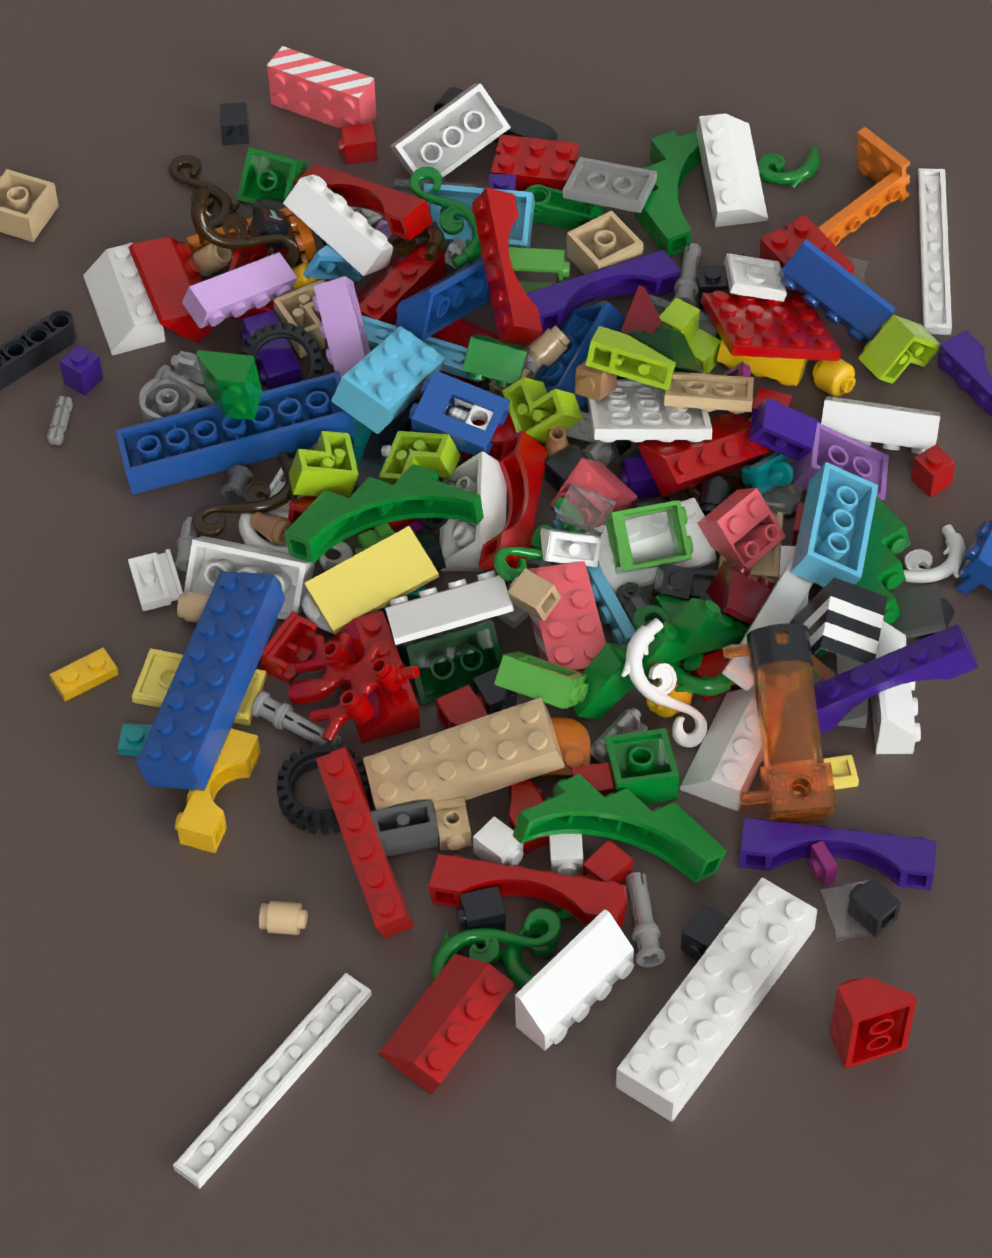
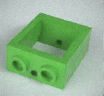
[508,247,570,293]
[604,500,694,574]
[494,651,588,709]

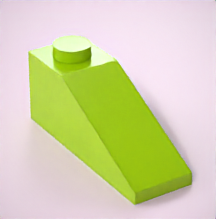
[585,326,676,390]

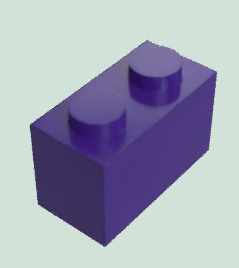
[748,398,818,462]

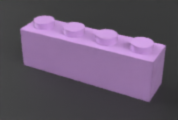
[182,252,297,329]
[312,276,371,378]

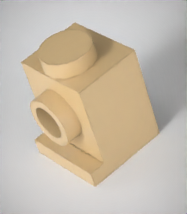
[433,797,472,851]

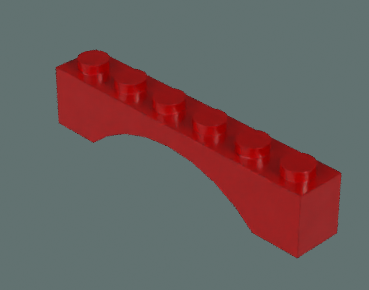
[294,164,433,241]
[472,187,543,347]
[478,430,547,585]
[436,685,549,855]
[316,747,415,939]
[428,854,628,929]

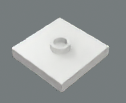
[724,253,787,302]

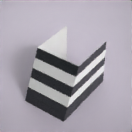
[786,577,887,681]

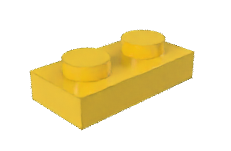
[50,647,119,702]

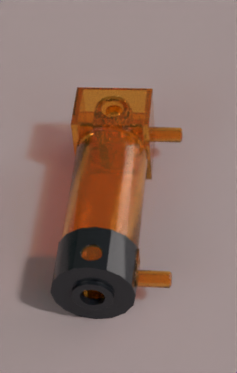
[723,623,837,823]

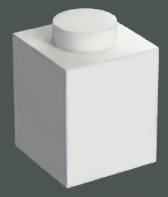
[473,816,524,866]
[549,834,583,876]

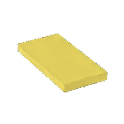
[304,526,439,635]
[131,648,267,726]

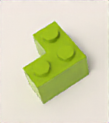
[659,298,721,374]
[858,314,940,384]
[502,377,583,445]
[289,431,359,498]
[379,431,461,485]

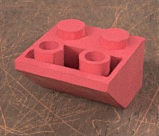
[550,458,638,534]
[697,488,786,568]

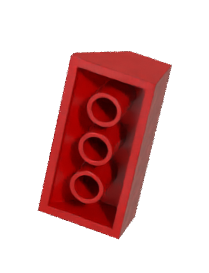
[128,237,217,344]
[356,242,446,325]
[638,412,770,497]
[326,611,420,744]
[378,954,515,1095]

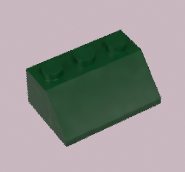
[617,326,699,379]
[399,618,502,705]

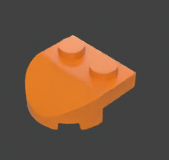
[540,717,591,778]

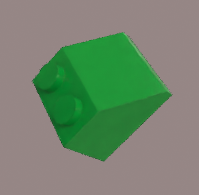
[236,147,308,204]
[462,334,530,388]
[196,350,263,420]
[604,728,679,804]

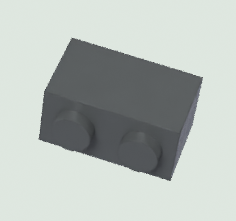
[371,800,439,857]

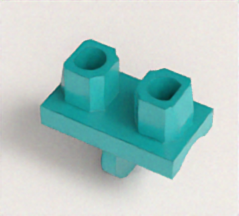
[741,452,794,494]

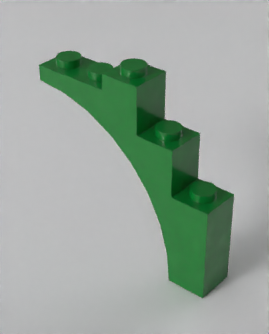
[635,130,702,257]
[284,464,484,563]
[816,496,911,657]
[572,598,751,720]
[512,774,727,883]

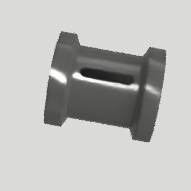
[220,465,253,503]

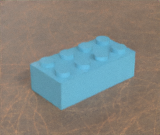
[419,183,535,248]
[331,326,446,434]
[791,462,878,587]

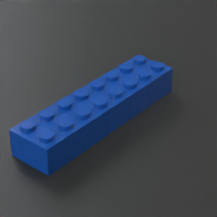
[115,372,356,495]
[136,571,286,791]

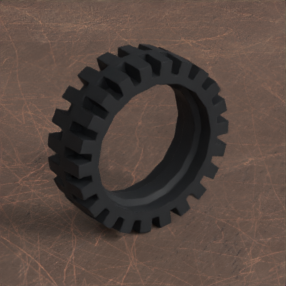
[241,322,325,392]
[277,742,370,835]

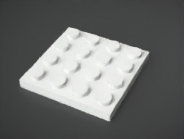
[586,379,712,442]

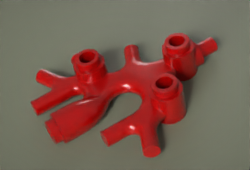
[288,633,420,743]

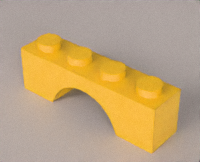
[175,729,261,853]

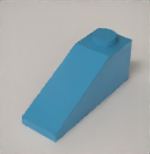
[303,244,363,282]

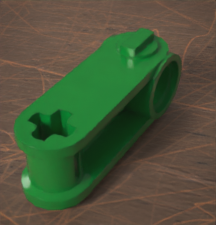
[525,184,605,230]

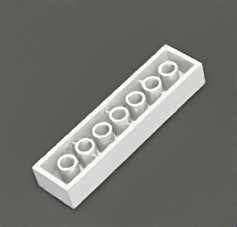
[616,878,817,1122]

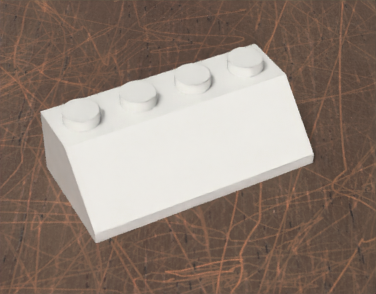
[390,83,511,177]
[696,113,768,227]
[283,174,393,276]
[83,242,165,356]
[821,396,941,454]
[439,451,507,572]
[585,498,717,595]
[184,536,315,620]
[385,570,514,645]
[870,621,921,754]
[680,685,786,811]
[515,909,634,1051]

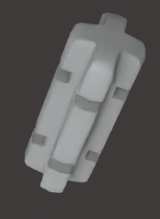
[47,396,73,446]

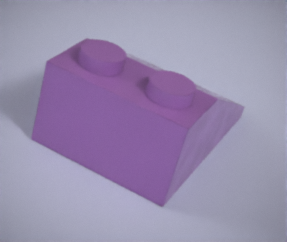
[792,422,889,502]

